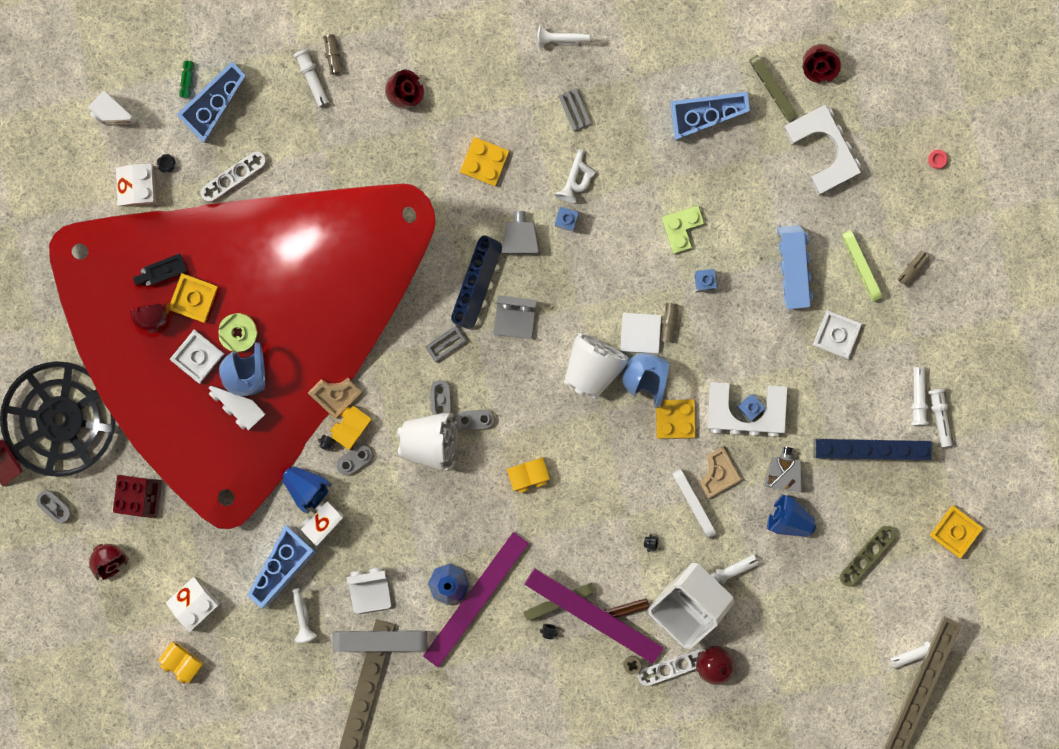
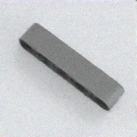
[333,630,427,652]

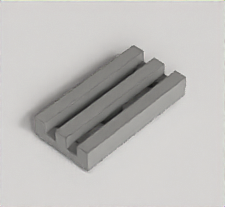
[558,88,591,131]
[425,325,467,363]

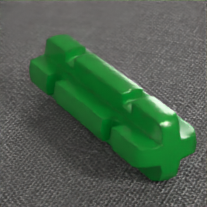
[179,60,194,98]

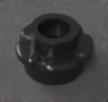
[157,154,176,173]
[318,435,336,451]
[644,533,658,552]
[540,624,558,640]

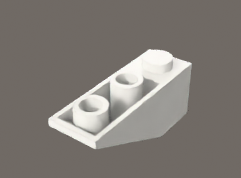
[209,386,266,430]

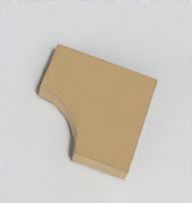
[308,378,362,419]
[699,447,742,499]

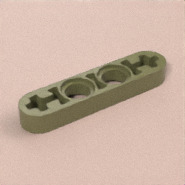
[749,55,798,123]
[839,526,895,587]
[523,582,595,621]

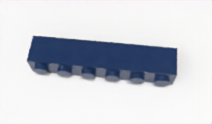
[813,439,932,460]

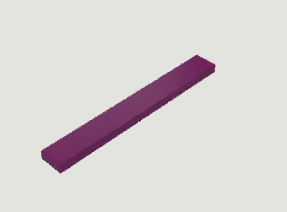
[423,532,529,667]
[524,567,663,664]

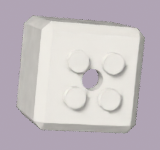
[648,563,734,649]

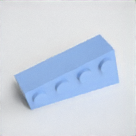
[177,62,246,143]
[670,92,750,140]
[777,225,813,309]
[248,525,317,609]

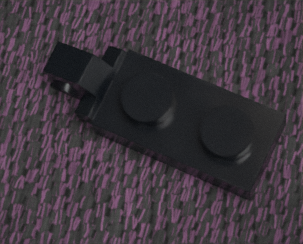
[133,253,188,286]

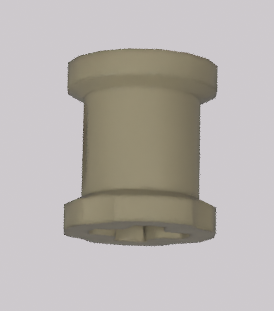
[623,656,641,675]

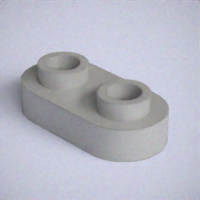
[431,380,451,415]
[455,410,494,430]
[337,445,372,475]
[36,491,71,523]

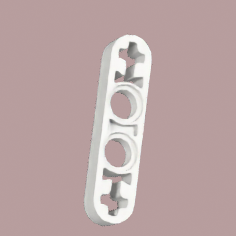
[201,152,266,202]
[672,469,716,539]
[638,648,706,686]

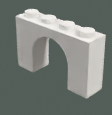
[783,105,861,195]
[707,382,787,436]

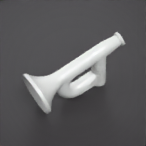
[537,25,591,49]
[555,149,595,203]
[292,588,317,643]

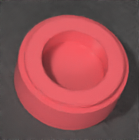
[928,150,948,169]

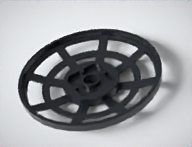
[0,361,116,477]

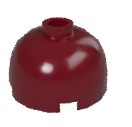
[802,44,841,83]
[385,69,424,109]
[130,302,170,333]
[89,544,129,580]
[696,646,736,685]

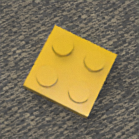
[460,137,509,187]
[169,273,219,323]
[656,399,695,438]
[929,505,983,559]

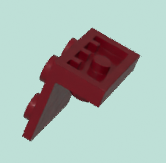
[0,439,23,487]
[113,475,161,518]

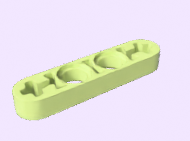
[841,230,882,302]

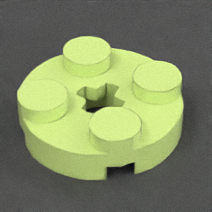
[219,313,258,352]

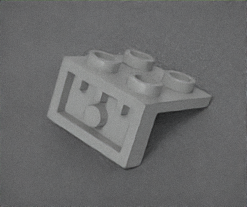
[494,295,536,339]

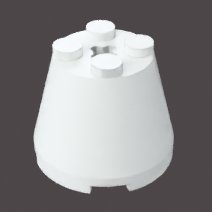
[563,333,629,399]
[397,413,458,471]

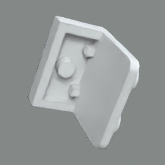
[346,567,391,613]

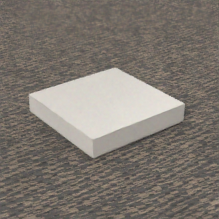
[812,310,862,360]
[620,313,661,354]
[170,330,224,384]

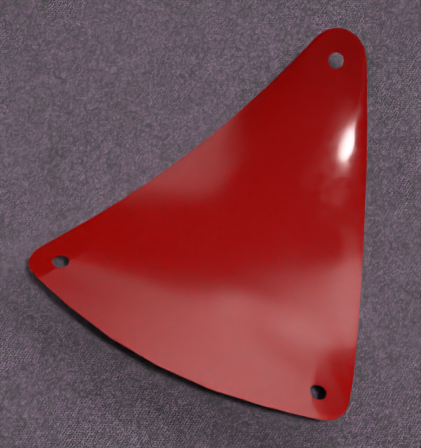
[49,183,436,529]

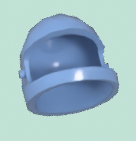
[219,343,266,396]
[622,353,669,408]

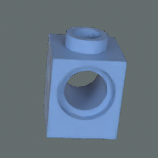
[554,207,579,232]
[694,269,717,291]
[737,394,765,421]

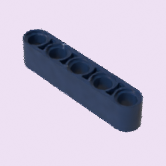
[451,235,502,329]

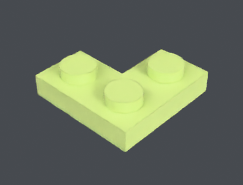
[661,206,704,254]

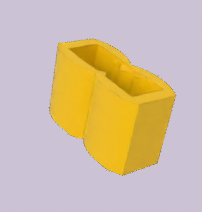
[330,406,372,450]
[506,457,550,493]
[158,641,204,684]

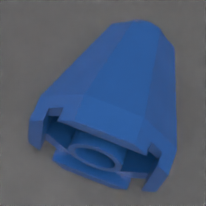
[283,466,332,514]
[767,494,816,537]
[428,563,469,605]

